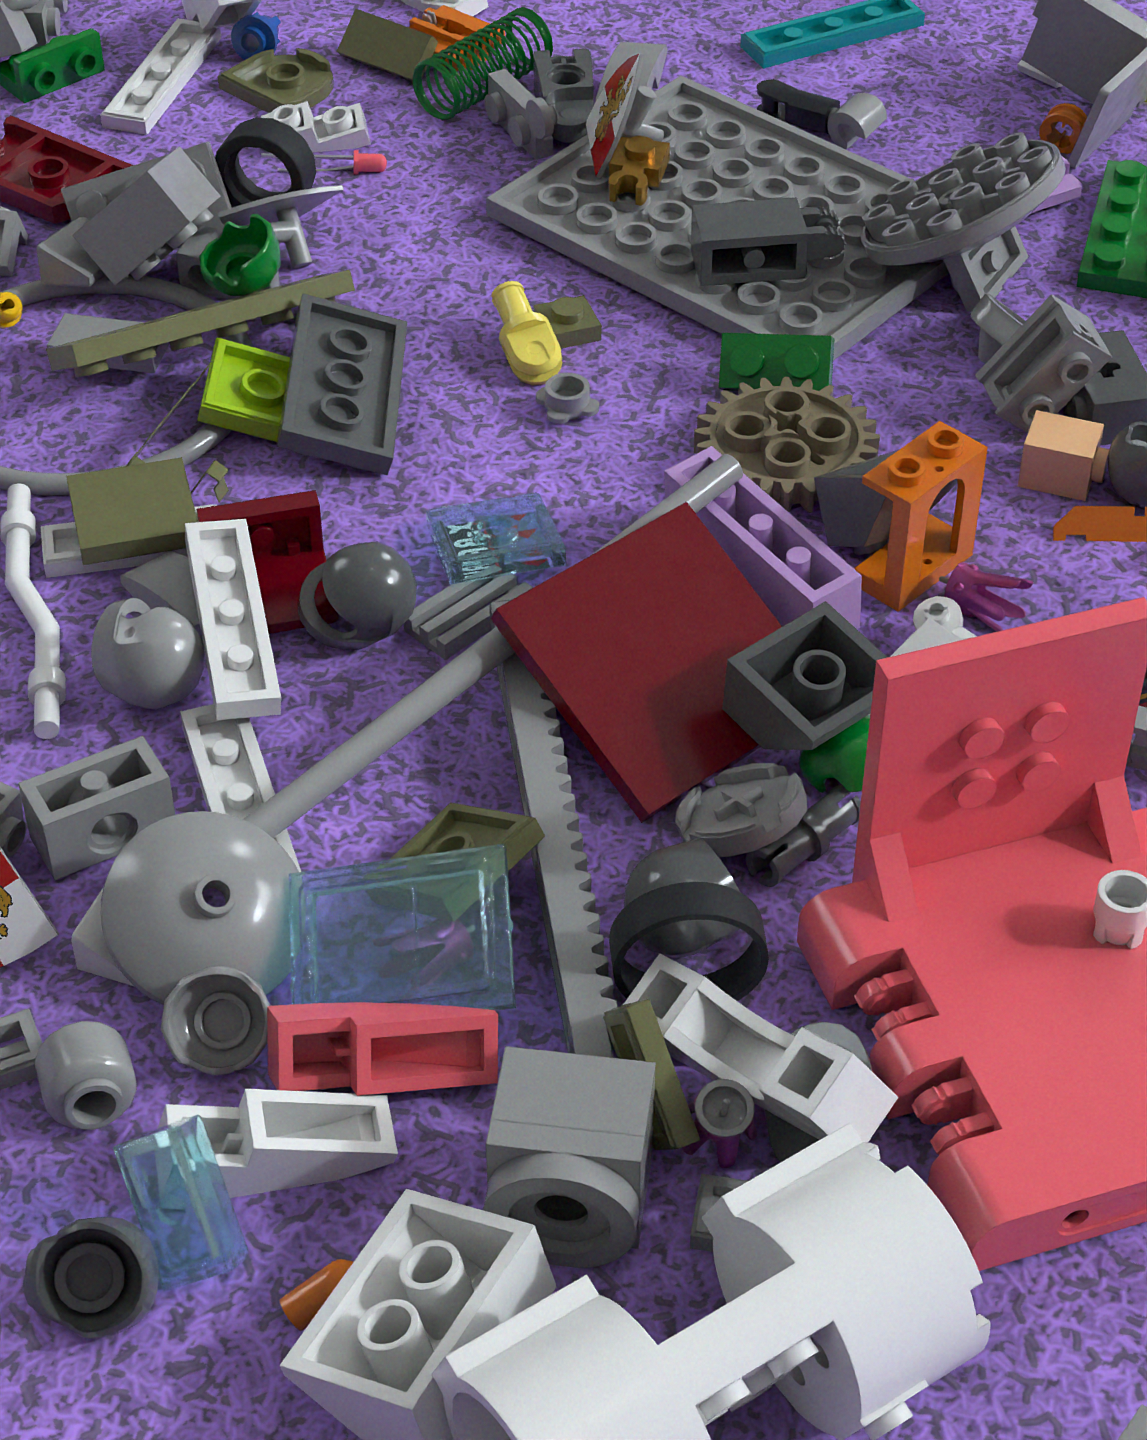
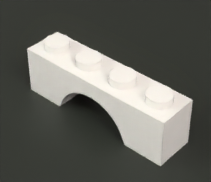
[623,953,898,1142]

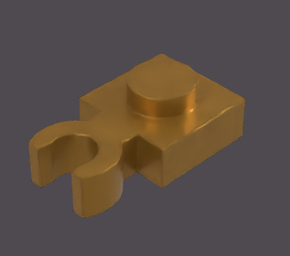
[609,136,670,206]

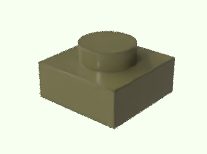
[534,295,602,349]

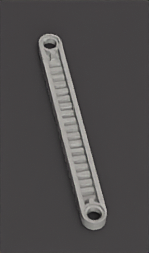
[489,600,617,1058]

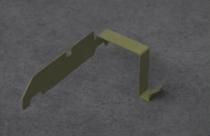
[126,363,229,503]

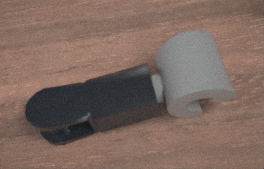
[756,79,887,149]

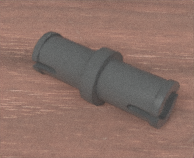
[746,785,861,887]

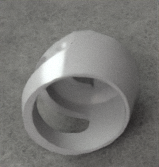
[91,598,205,710]

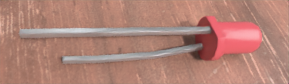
[261,150,387,175]

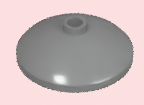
[100,811,309,1005]

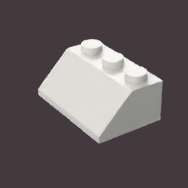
[280,1189,557,1440]

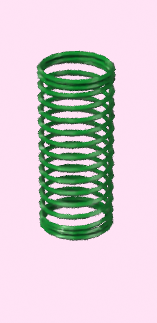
[412,7,553,120]

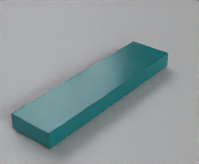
[740,0,925,69]

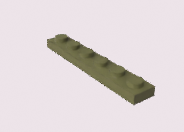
[46,269,355,378]

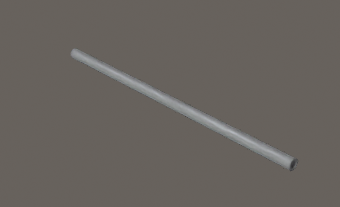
[202,454,743,893]

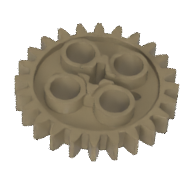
[694,377,880,513]

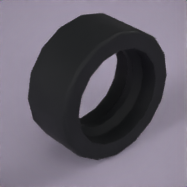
[215,117,316,208]

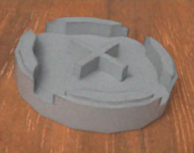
[675,763,807,857]

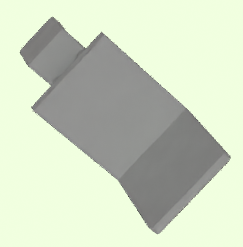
[1021,0,1147,169]

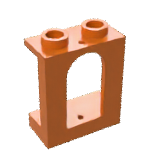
[854,421,988,612]

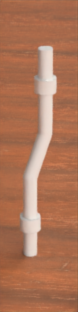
[0,483,66,739]

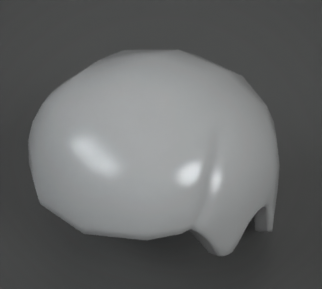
[160,966,270,1075]

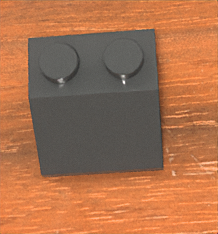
[722,601,888,750]

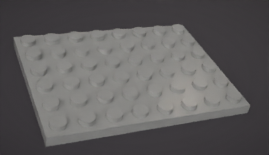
[486,76,949,361]

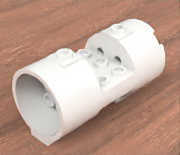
[432,1123,990,1440]

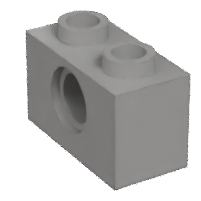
[18,736,175,880]

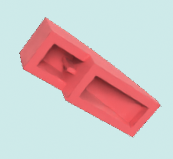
[267,1002,498,1096]

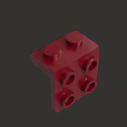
[196,490,340,634]

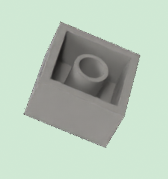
[72,146,221,285]

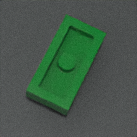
[719,333,835,391]

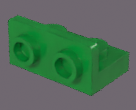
[0,28,105,103]

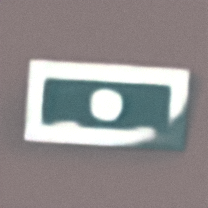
[113,1114,249,1292]

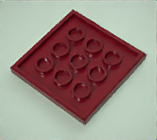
[490,502,782,823]

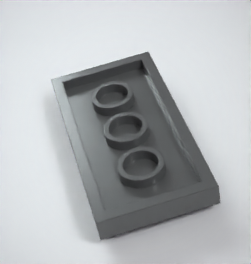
[276,293,407,475]

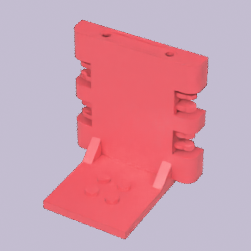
[797,597,1147,1271]

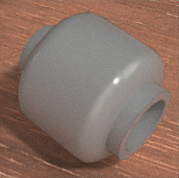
[35,1021,137,1130]

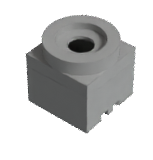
[483,1046,655,1268]

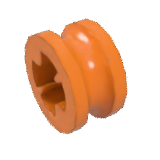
[1039,103,1087,154]

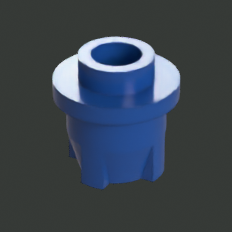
[231,12,281,60]

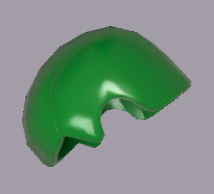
[199,213,281,296]
[798,715,870,793]

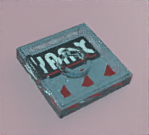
[426,492,567,584]

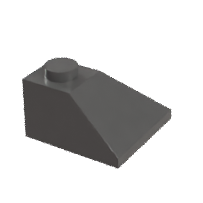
[814,449,957,555]

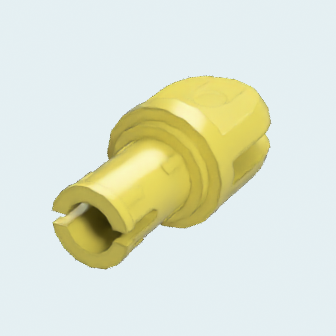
[491,281,562,385]

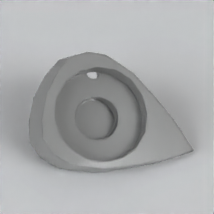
[970,292,1025,364]

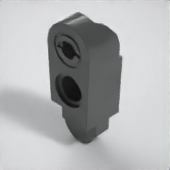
[533,49,594,143]

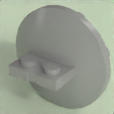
[861,132,1066,312]

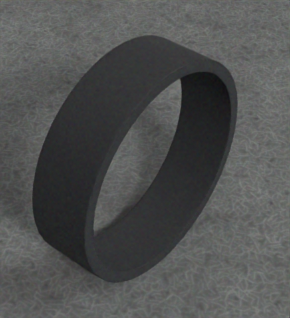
[609,882,769,1001]

